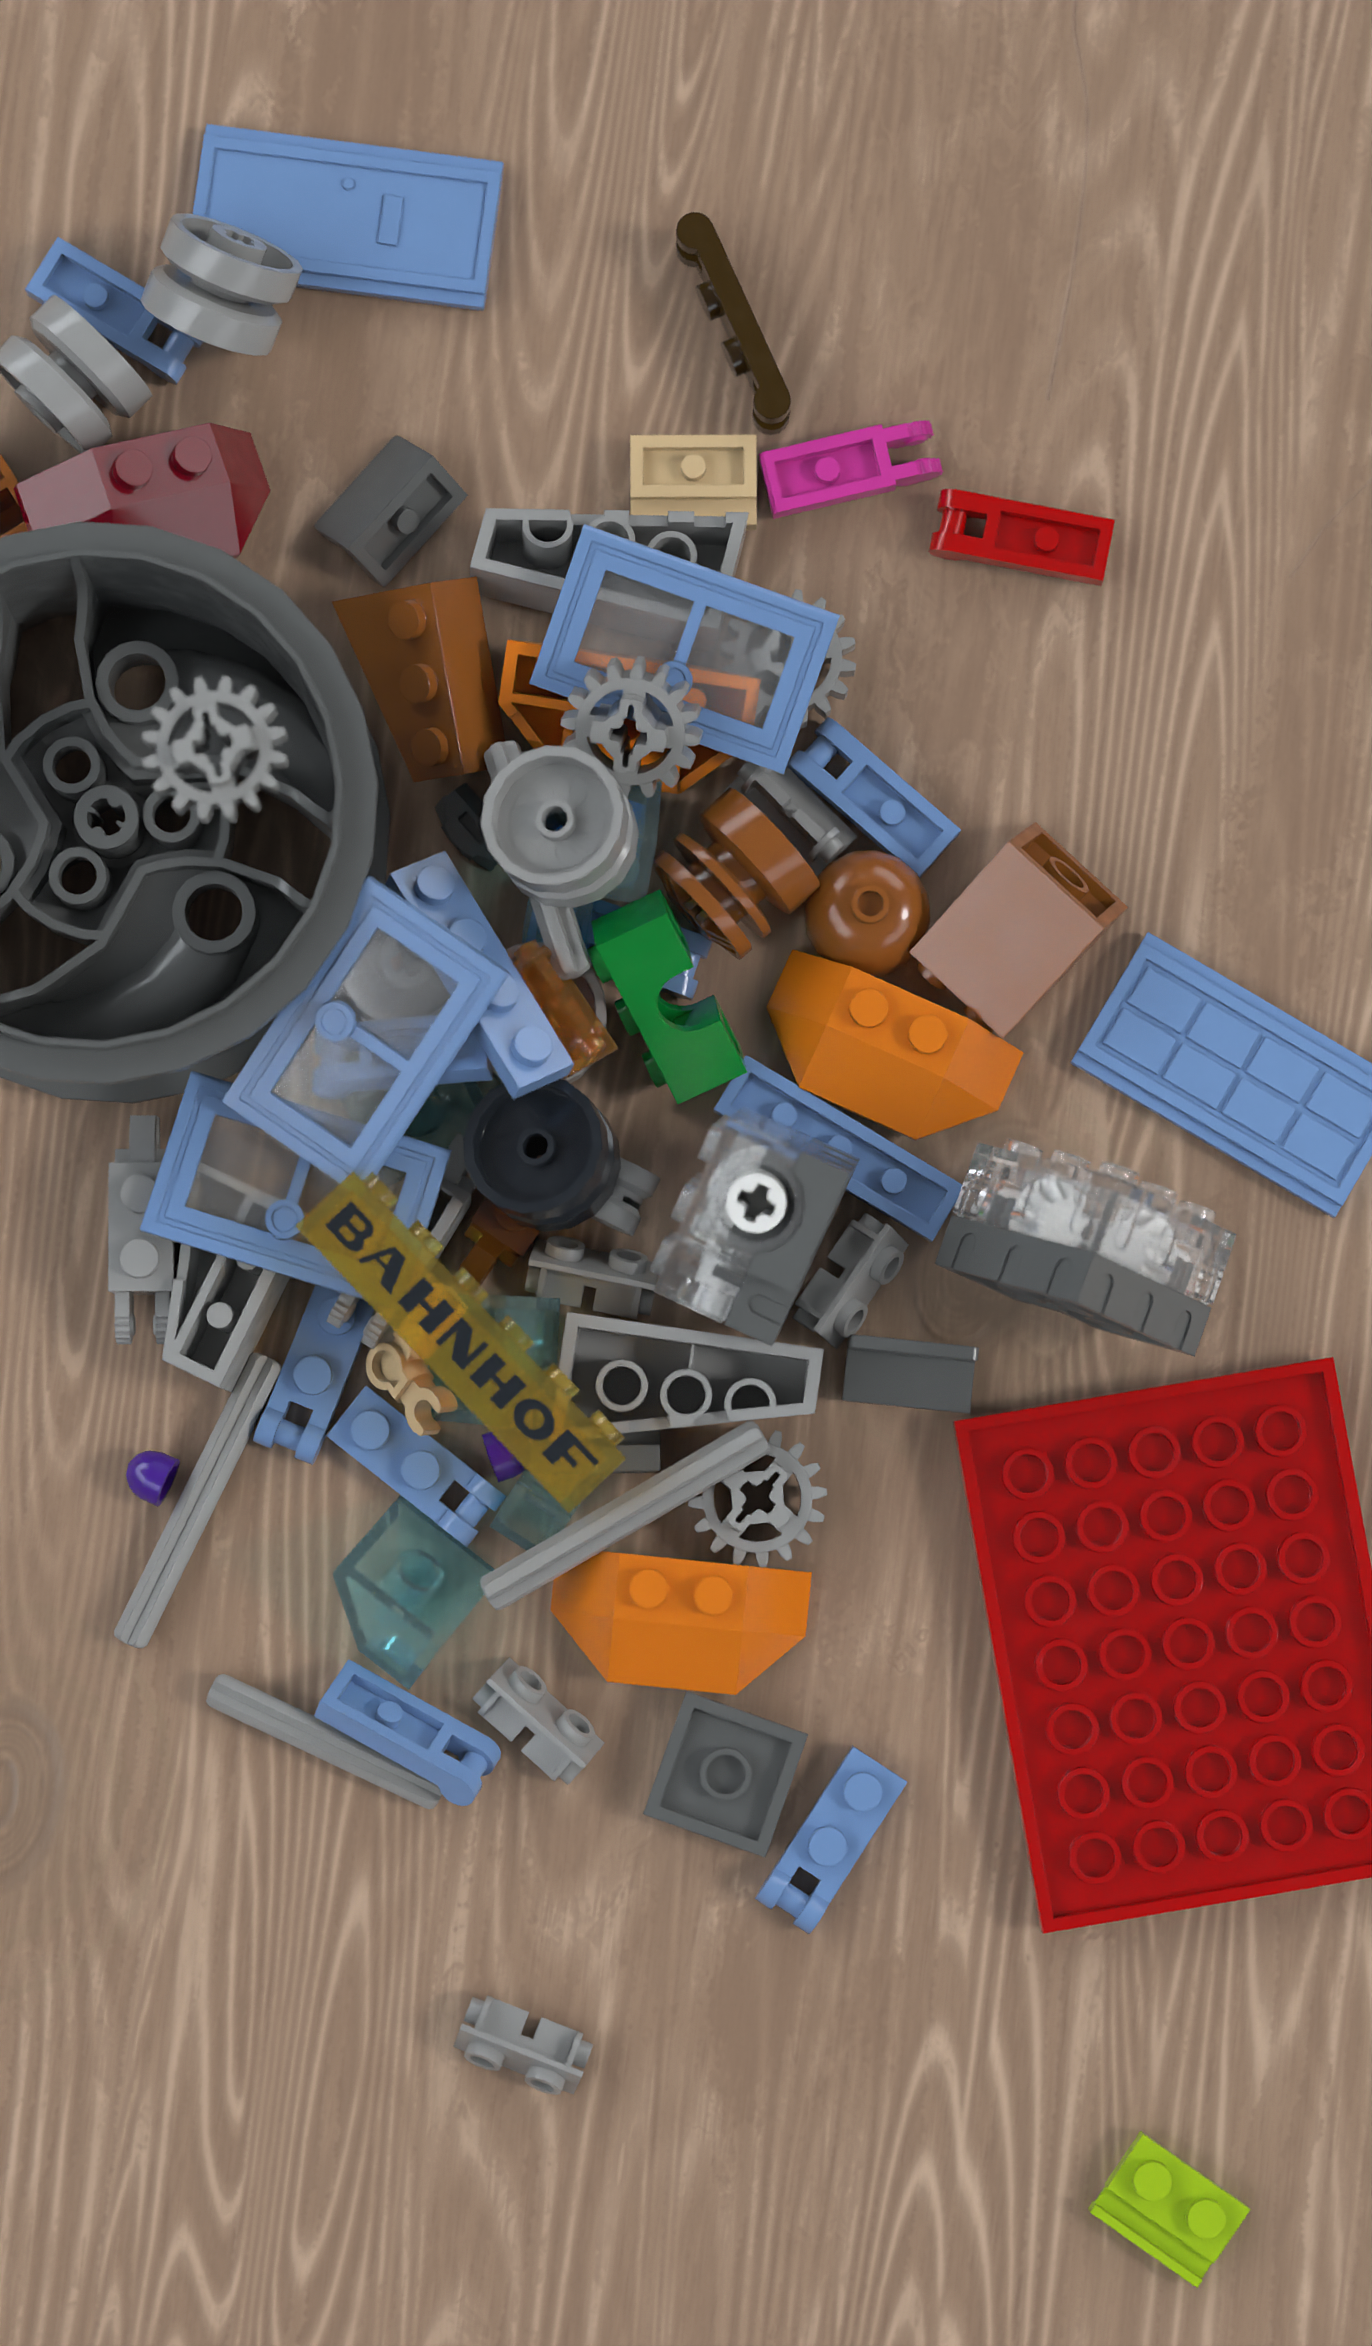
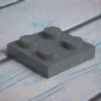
[643,1690,808,1858]

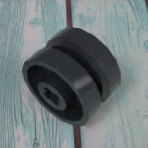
[463,1079,621,1232]

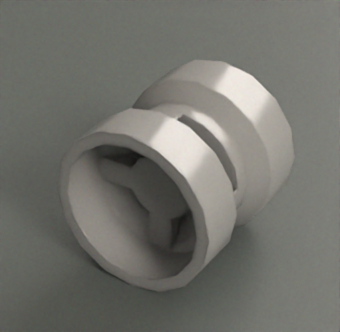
[591,1157,660,1237]

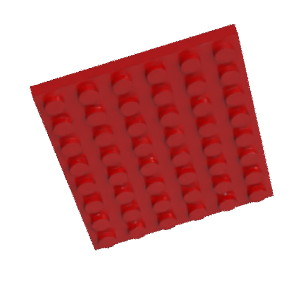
[952,1357,1372,1934]

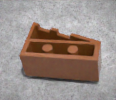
[332,576,505,782]

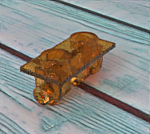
[513,940,618,1080]

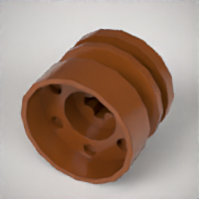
[650,787,820,960]

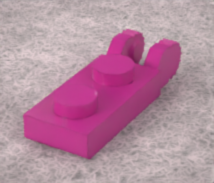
[759,420,943,519]

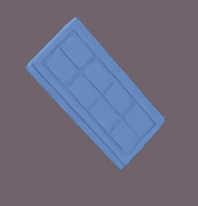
[193,124,504,311]
[1070,932,1372,1218]

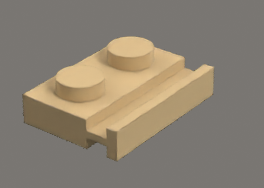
[630,435,757,531]

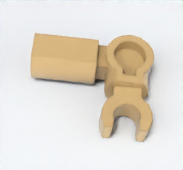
[366,1282,468,1436]

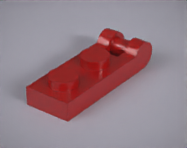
[929,489,1115,586]

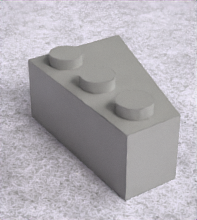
[162,1162,318,1392]

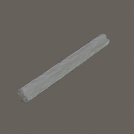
[114,1352,282,1649]
[480,1421,770,1610]

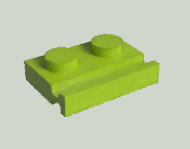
[1088,2130,1251,2288]

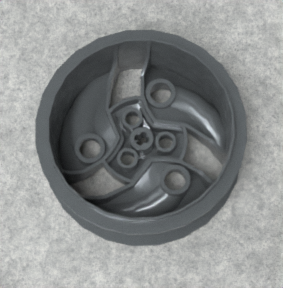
[0,521,391,1104]

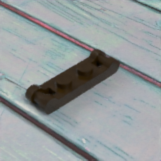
[676,212,791,435]

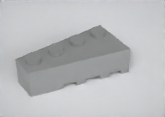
[470,508,749,654]
[548,1312,824,1441]

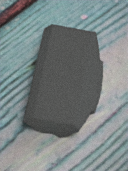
[435,783,498,871]

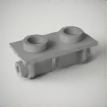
[723,761,857,876]
[793,1213,909,1349]
[525,1236,661,1319]
[472,1657,605,1785]
[453,1995,593,2095]

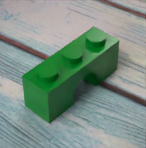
[587,889,747,1104]

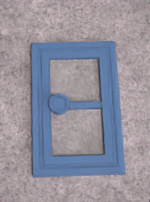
[529,524,840,774]
[221,876,510,1197]
[140,1071,452,1311]

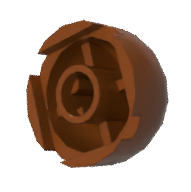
[804,850,931,977]

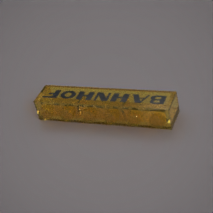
[296,1171,626,1513]

